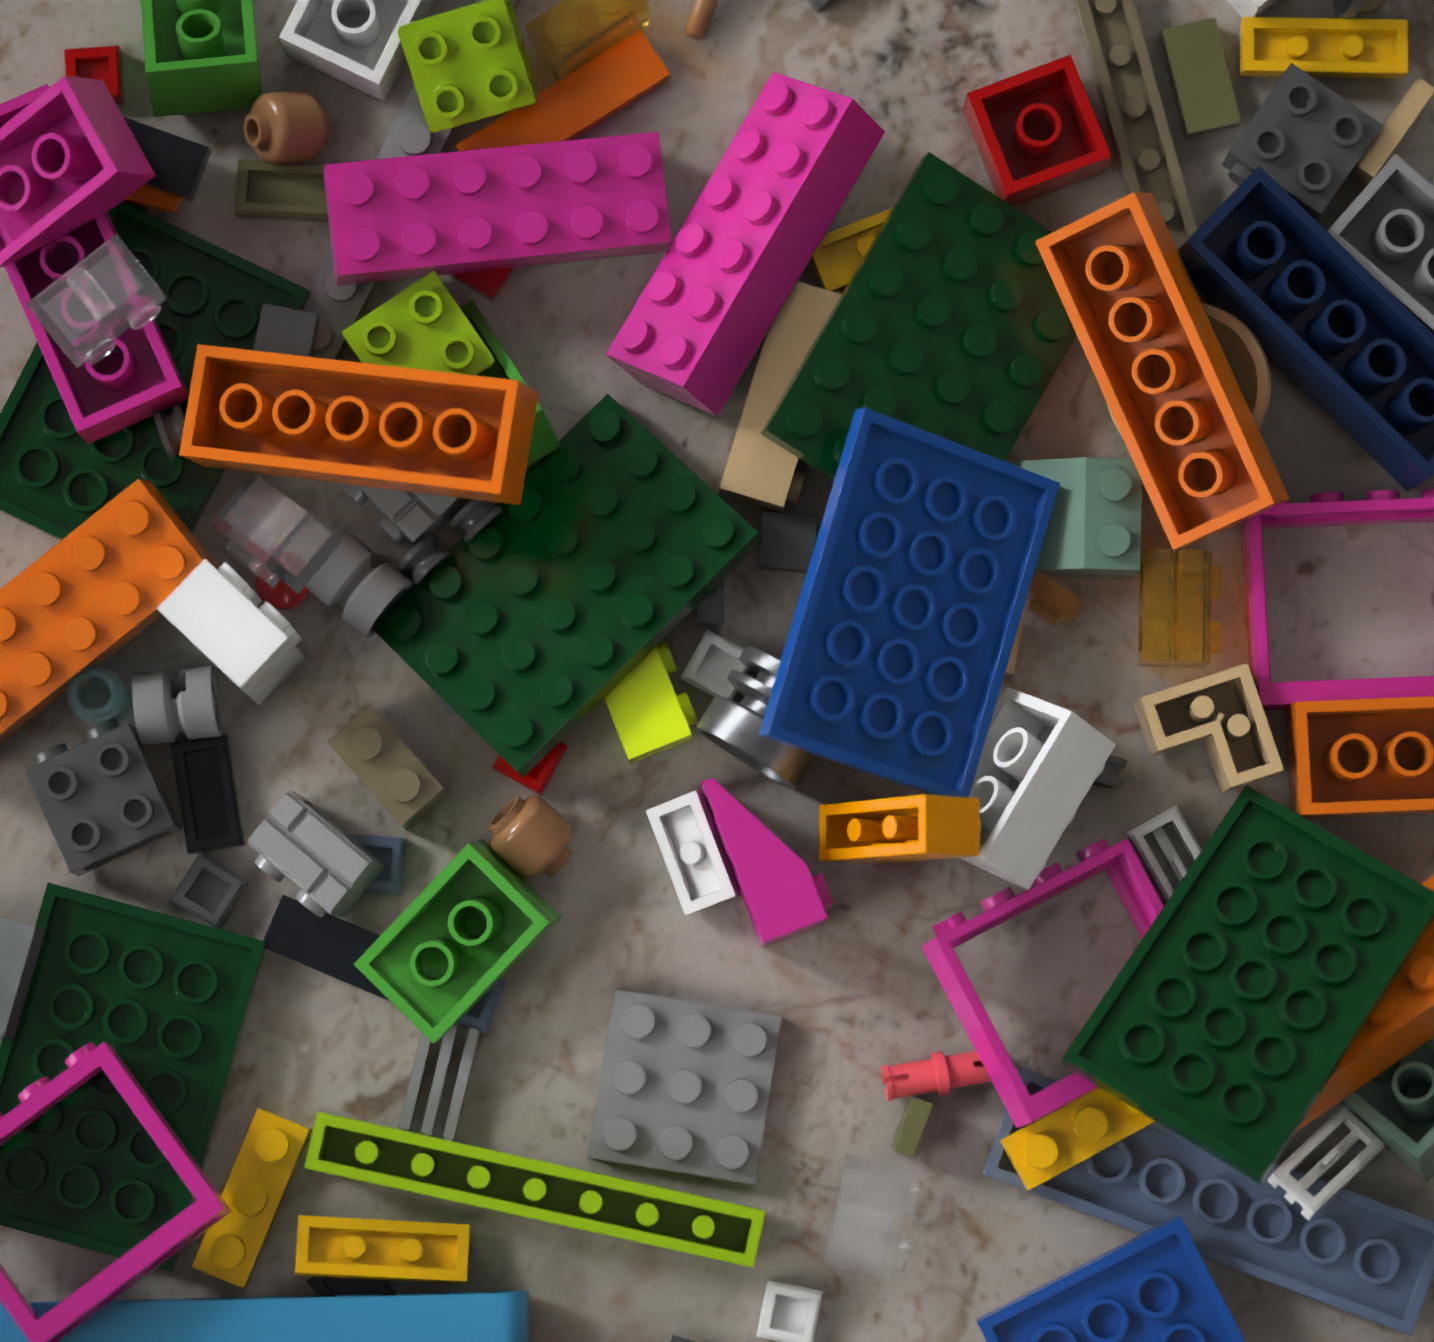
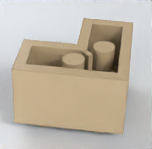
[1133,663,1284,793]

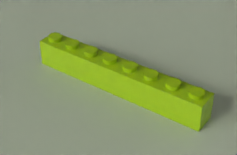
[304,1112,766,1268]

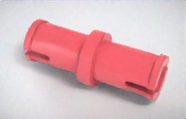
[881,1051,992,1101]

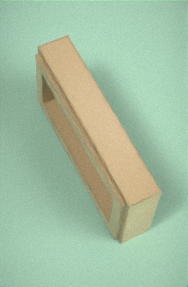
[1349,79,1434,189]

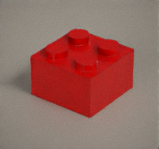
[963,55,1111,206]

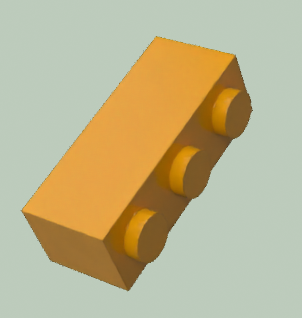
[819,795,981,864]

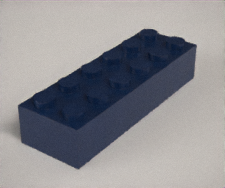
[1177,166,1434,492]

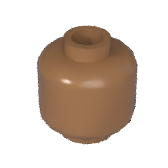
[244,90,330,164]
[488,796,572,879]

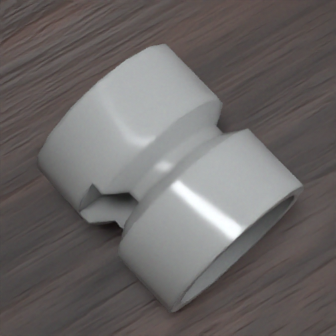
[306,533,413,639]
[132,664,222,746]

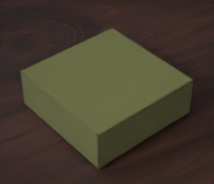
[890,1097,933,1158]

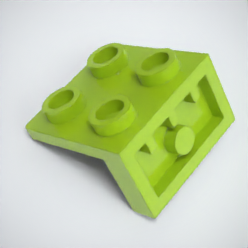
[398,0,539,133]
[341,270,495,376]

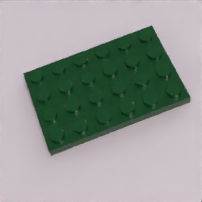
[760,152,1076,480]
[0,201,311,541]
[372,394,763,778]
[1062,785,1434,1185]
[0,882,266,1272]

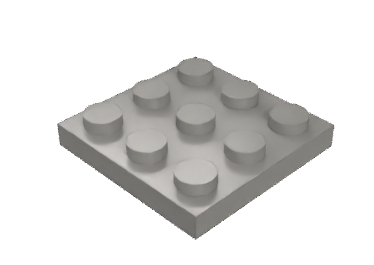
[587,989,782,1185]

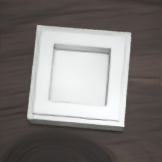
[680,629,749,700]
[756,1279,823,1342]

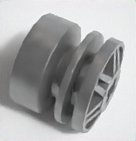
[696,646,815,790]

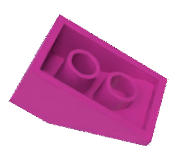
[0,76,155,268]
[702,778,833,948]

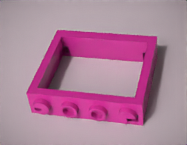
[1241,488,1434,711]
[921,838,1164,1128]
[0,1042,232,1342]

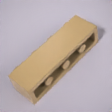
[719,281,842,513]

